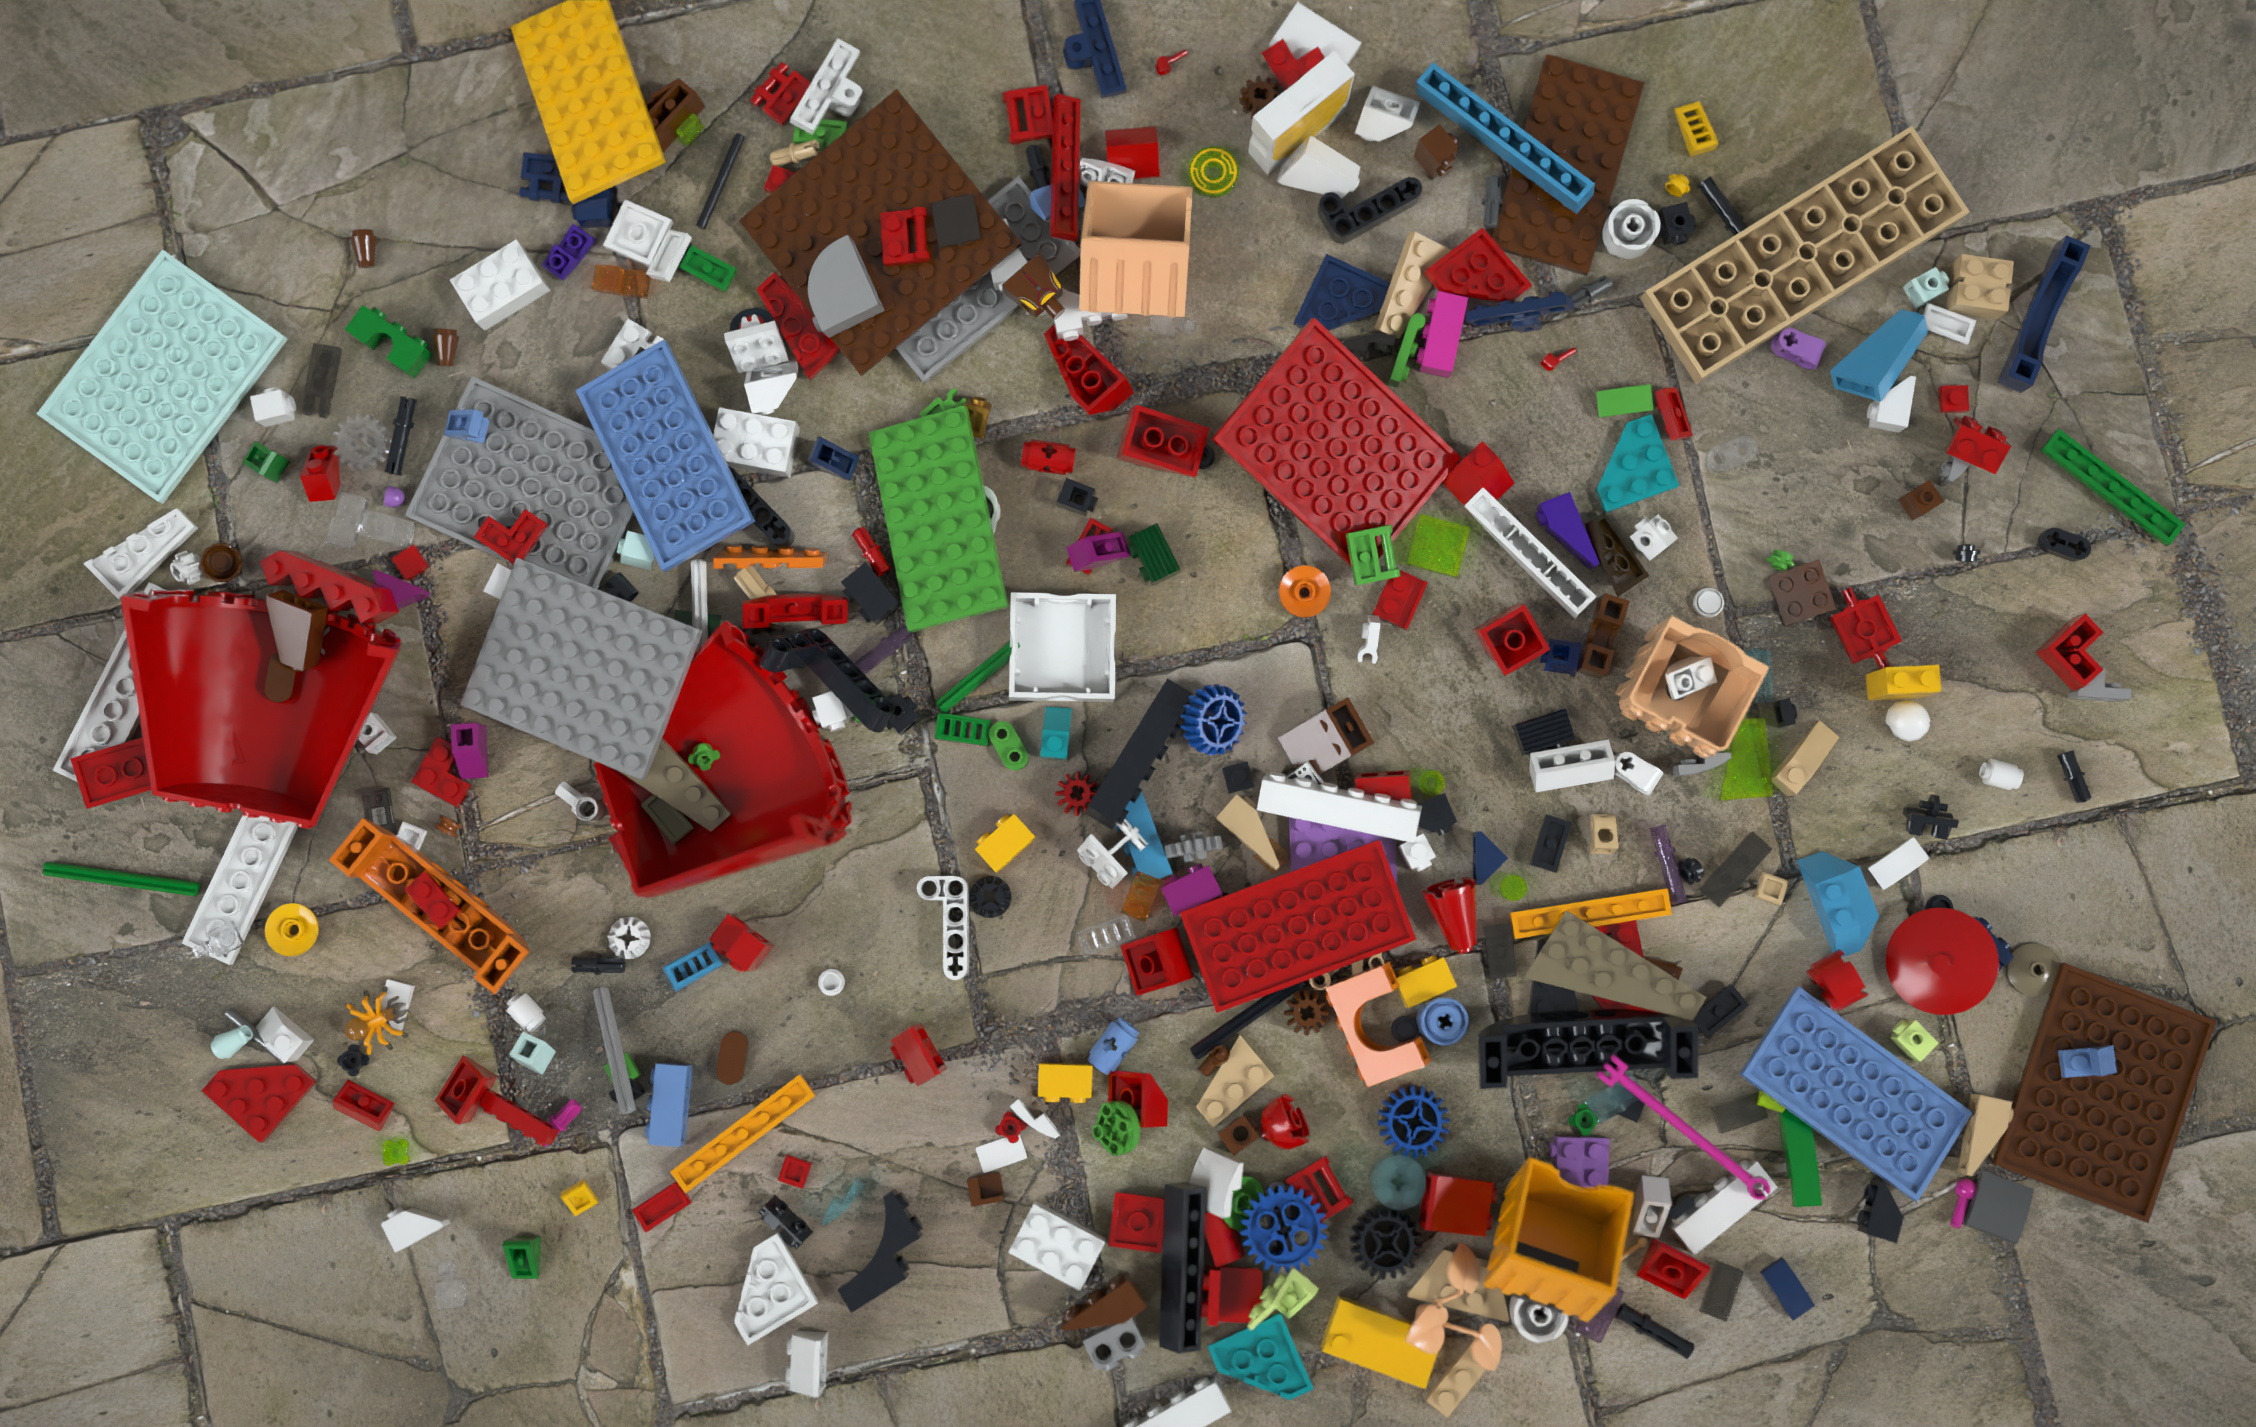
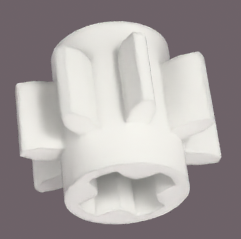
[170,551,203,585]

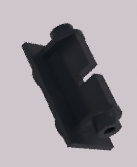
[758,1195,813,1250]

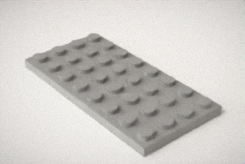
[896,176,1081,384]

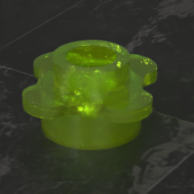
[382,1138,410,1166]

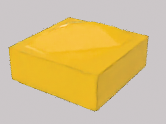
[560,1179,598,1217]

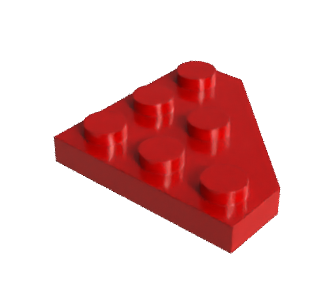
[1424,227,1532,302]
[202,1064,317,1143]

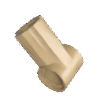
[734,566,778,600]

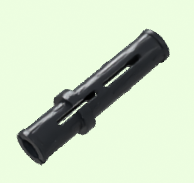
[1697,176,1748,236]
[384,396,417,476]
[1615,1302,1695,1359]

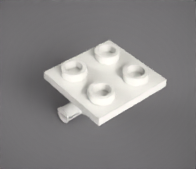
[1077,819,1149,889]

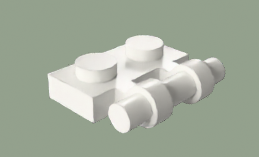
[601,319,663,369]

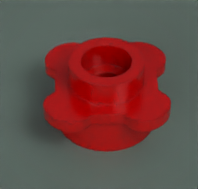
[995,1112,1027,1144]

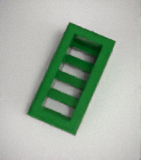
[935,713,991,747]

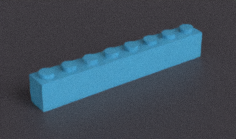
[1416,62,1595,214]

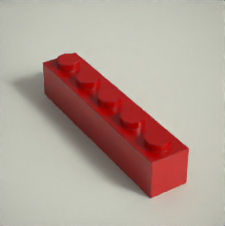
[479,1090,560,1146]

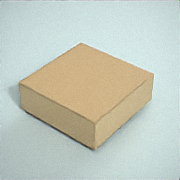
[1754,872,1789,906]

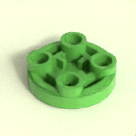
[1092,1100,1140,1156]

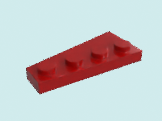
[756,272,841,381]

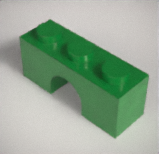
[344,305,433,379]

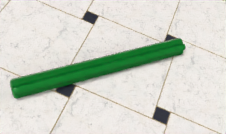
[42,862,200,896]

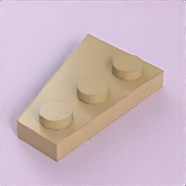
[1196,1034,1274,1128]

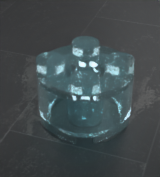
[1369,1152,1426,1210]

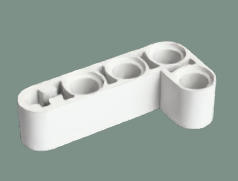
[917,876,969,980]

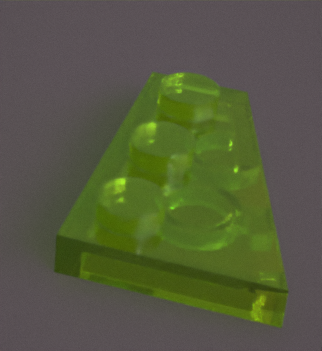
[1718,718,1773,801]

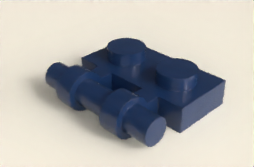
[519,152,571,204]

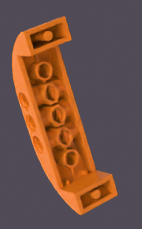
[329,818,530,994]

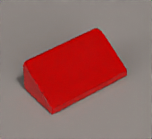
[332,1080,395,1132]

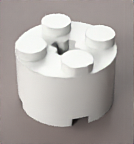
[1602,199,1660,259]
[1509,1296,1568,1343]

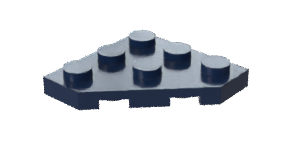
[1293,254,1390,331]

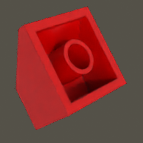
[1473,603,1551,676]
[1120,927,1193,996]

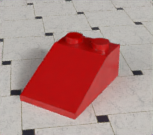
[1117,405,1210,478]
[890,1023,947,1087]

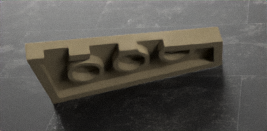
[619,738,732,831]

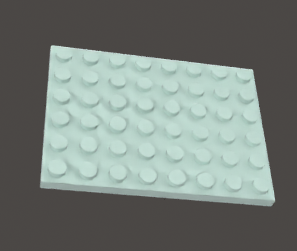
[37,249,288,504]

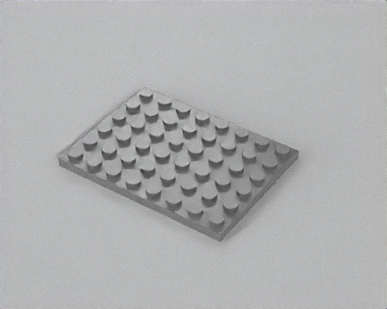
[404,376,635,590]
[460,558,703,780]

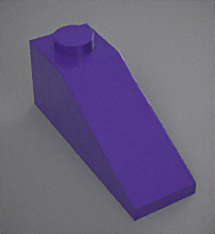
[1535,492,1600,570]

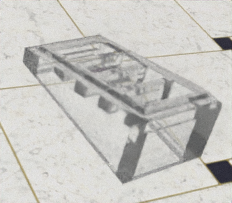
[1075,914,1136,958]

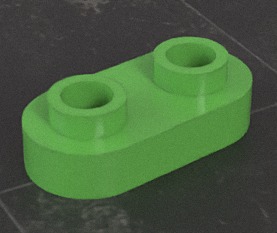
[989,721,1029,771]

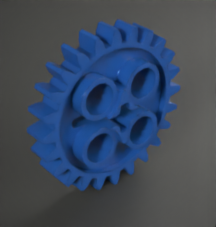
[1240,1184,1328,1274]

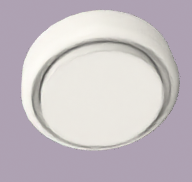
[1693,588,1724,618]

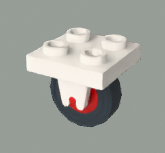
[724,308,789,373]

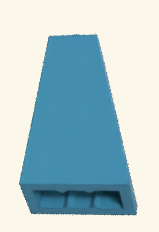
[1830,309,1928,402]

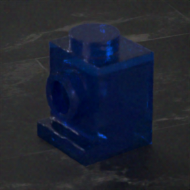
[1540,639,1581,677]

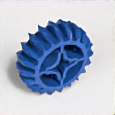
[1180,684,1248,755]
[1377,1085,1450,1158]

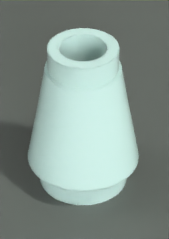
[211,1025,253,1059]

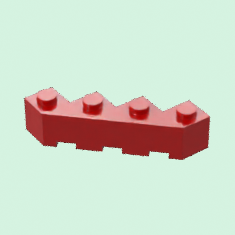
[259,550,400,624]

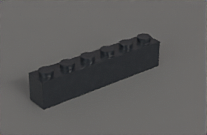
[1085,678,1195,830]
[1159,1182,1206,1354]

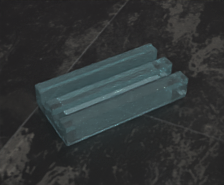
[1743,650,1773,703]

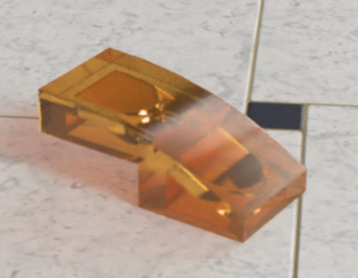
[592,265,651,299]

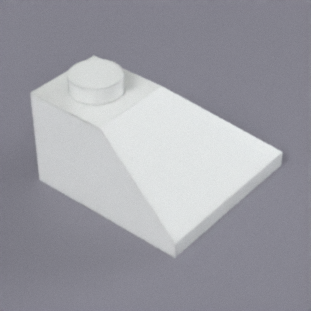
[1355,86,1421,142]
[744,360,798,415]

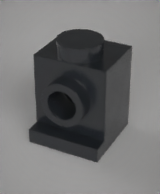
[1057,478,1099,516]

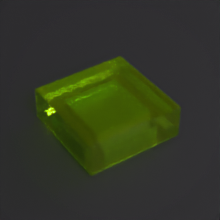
[676,113,704,146]

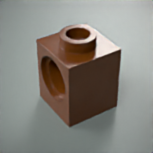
[1898,480,1945,521]
[1217,1113,1260,1156]

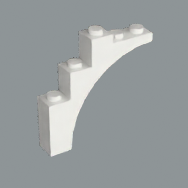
[990,219,1129,341]

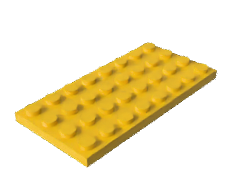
[510,0,666,204]

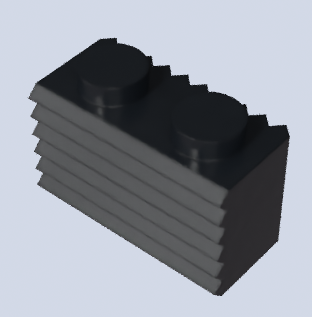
[1512,709,1575,757]

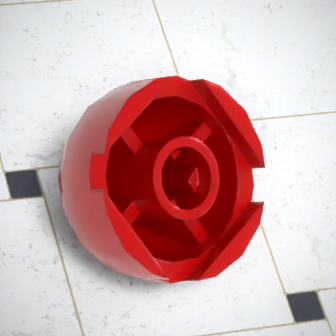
[1260,1094,1310,1150]

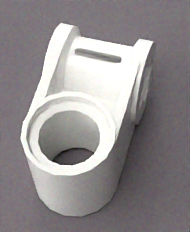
[1614,752,1663,796]

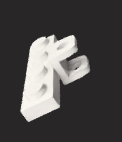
[790,38,862,135]

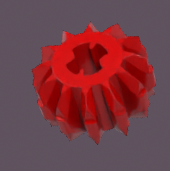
[1055,771,1098,816]

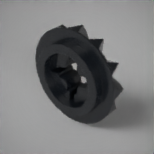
[969,876,1011,918]

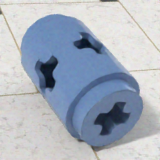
[1087,1016,1140,1075]

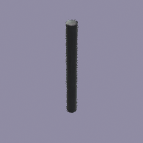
[696,133,745,230]

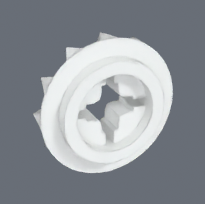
[607,917,651,959]

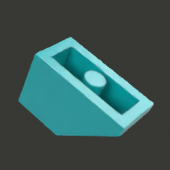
[1040,706,1072,761]

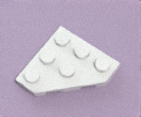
[734,1232,819,1346]

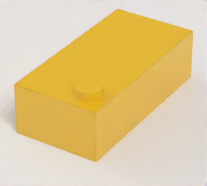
[1320,1295,1438,1389]

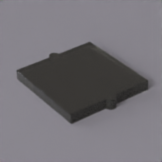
[931,194,981,248]

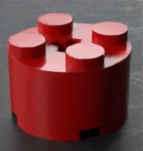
[1806,949,1868,1012]

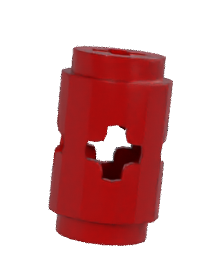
[1021,439,1076,475]

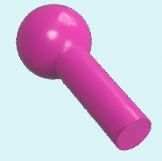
[1950,1178,1977,1229]

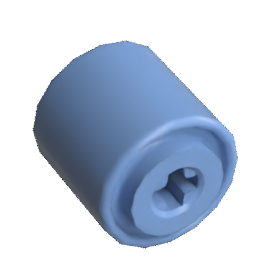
[1416,996,1469,1046]

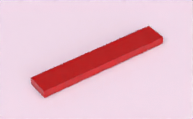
[1050,93,1081,241]

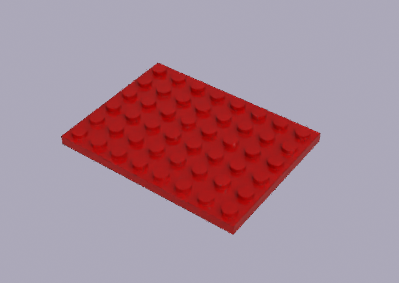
[1211,318,1462,568]

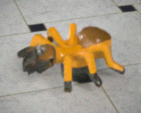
[344,986,409,1056]

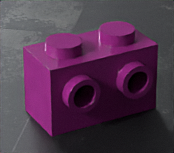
[1161,863,1222,917]

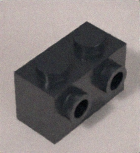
[841,562,901,625]

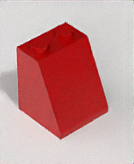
[1418,1170,1497,1237]

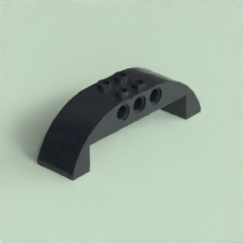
[1478,1009,1698,1089]

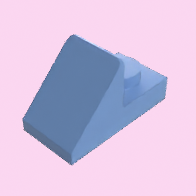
[444,409,489,443]
[2058,1045,2117,1078]

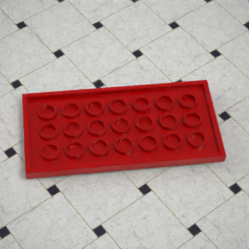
[1180,839,1416,1013]

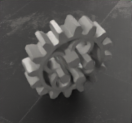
[1165,832,1223,862]

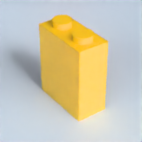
[1866,665,1941,701]

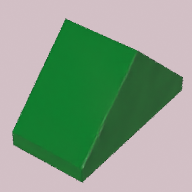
[242,441,290,483]
[503,1236,541,1279]

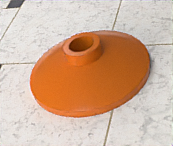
[1279,565,1331,618]

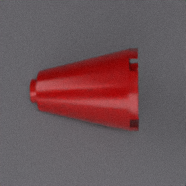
[1422,877,1477,954]

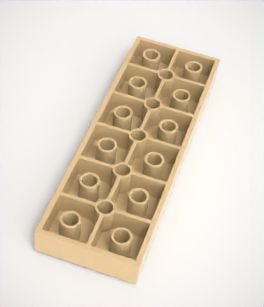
[1640,126,1970,384]

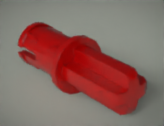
[852,526,891,577]

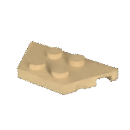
[1407,1249,1509,1322]

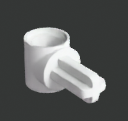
[555,782,604,822]

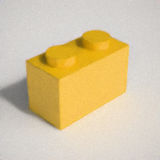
[975,814,1036,873]
[1396,954,1457,1008]
[1038,1063,1093,1103]

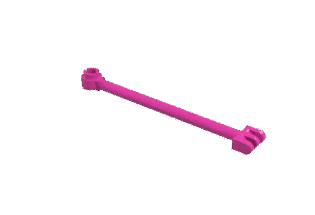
[1596,1054,1771,1200]

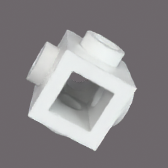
[1630,514,1678,561]

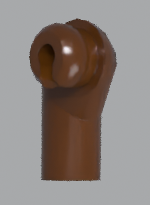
[1198,1045,1230,1077]

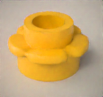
[1665,174,1690,198]

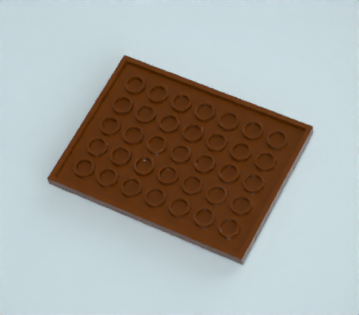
[1992,963,2217,1223]

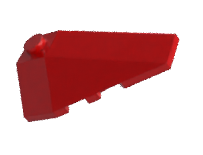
[1044,324,1134,415]

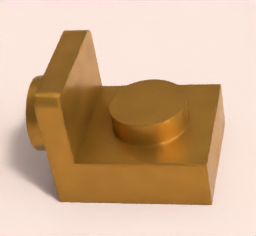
[964,396,993,439]

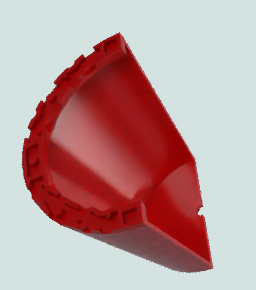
[121,589,401,828]
[594,620,852,898]

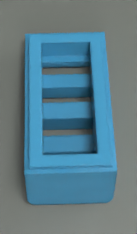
[663,942,723,993]

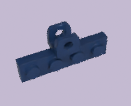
[1063,0,1127,99]
[1465,292,1574,333]

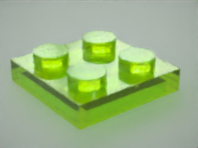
[1406,514,1471,578]

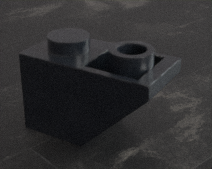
[1857,1179,1904,1243]

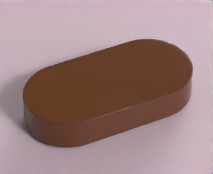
[264,651,296,703]
[716,1031,749,1085]

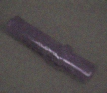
[854,624,914,674]
[1649,824,1688,905]

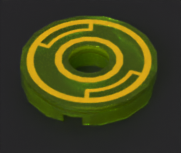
[1188,146,1239,198]

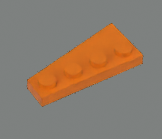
[713,544,827,569]

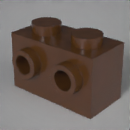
[1413,124,1459,180]

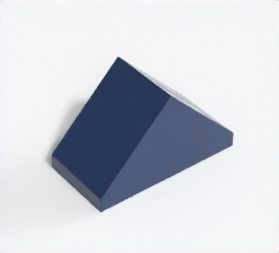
[808,436,859,481]
[1473,831,1508,885]

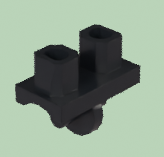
[1903,794,1959,840]

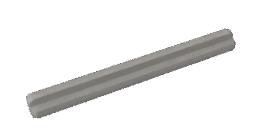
[593,987,636,1114]

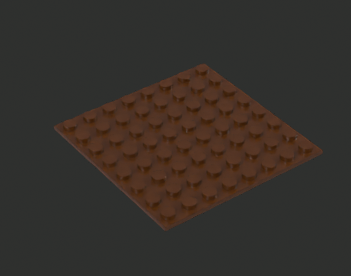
[738,89,1022,376]

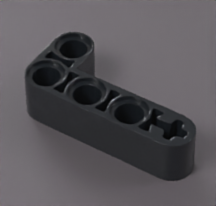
[1317,177,1422,244]
[728,466,795,547]

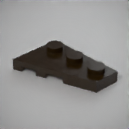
[1585,512,1649,597]

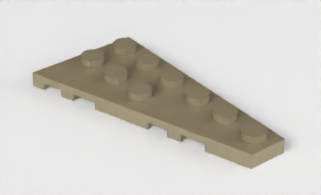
[1524,910,1707,1020]

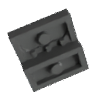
[1964,1170,2034,1244]

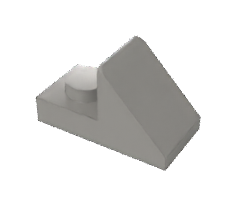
[2068,667,2131,702]

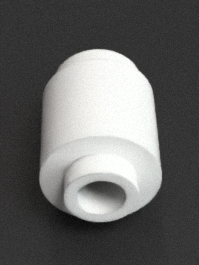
[1979,758,2024,790]
[506,993,546,1033]

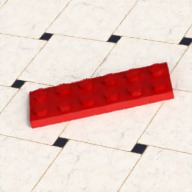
[70,727,245,809]

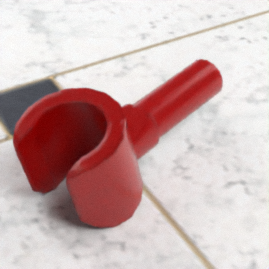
[1155,49,1188,76]
[1540,347,1576,371]

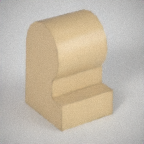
[1590,814,1619,855]

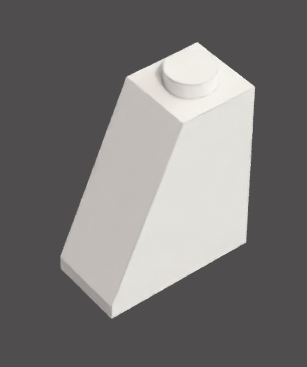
[1277,135,1360,199]

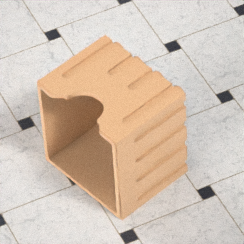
[1079,181,1193,317]

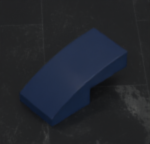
[1760,1257,1815,1321]

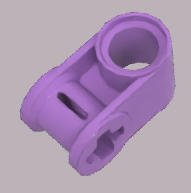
[1771,328,1826,370]

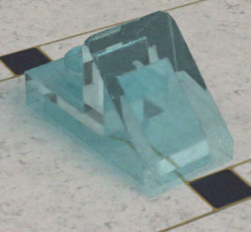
[1585,1072,1639,1123]

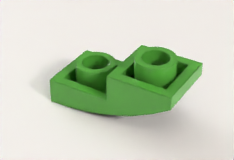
[1596,384,1654,418]

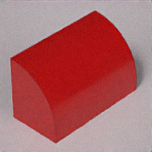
[1204,1210,1246,1267]

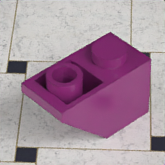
[451,723,489,780]

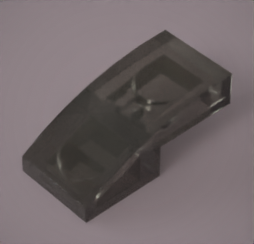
[1711,1091,1768,1134]

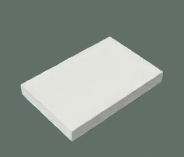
[1269,2,1361,65]

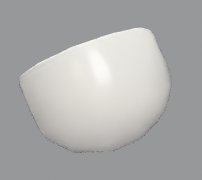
[1886,700,1930,742]

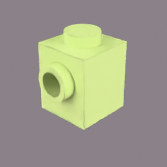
[1888,1019,1938,1062]

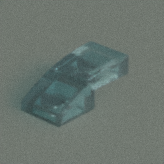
[821,1177,867,1226]

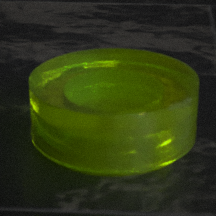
[1499,874,1527,901]

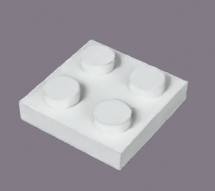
[603,200,673,267]

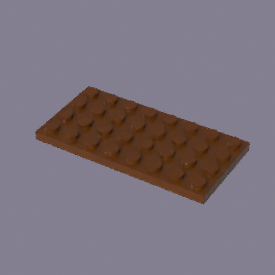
[1491,54,1645,276]

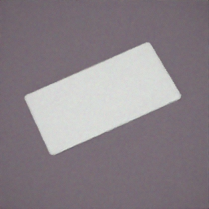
[976,1135,1027,1173]

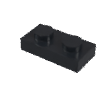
[1530,814,1572,873]
[1691,984,1749,1038]

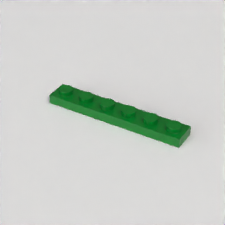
[2040,429,2186,546]

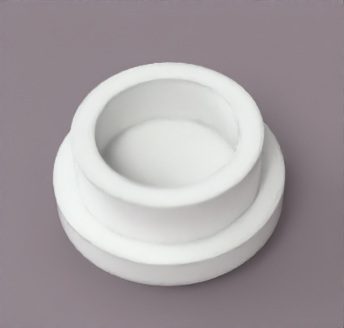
[818,969,845,996]

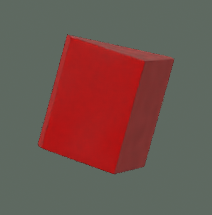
[1105,126,1160,180]
[435,1055,498,1125]
[1636,1238,1711,1300]

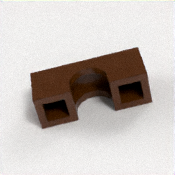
[1576,593,1630,679]

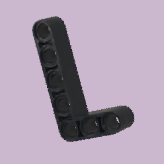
[759,628,895,733]

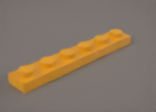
[1509,888,1672,939]
[670,1074,816,1193]

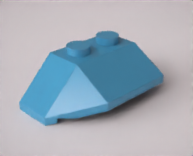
[1796,851,1879,958]

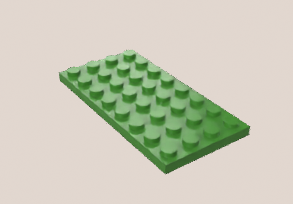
[869,405,1008,633]

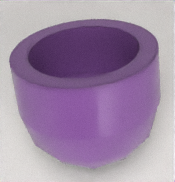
[384,486,405,508]

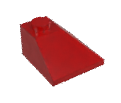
[1442,441,1515,506]
[1108,1070,1168,1128]

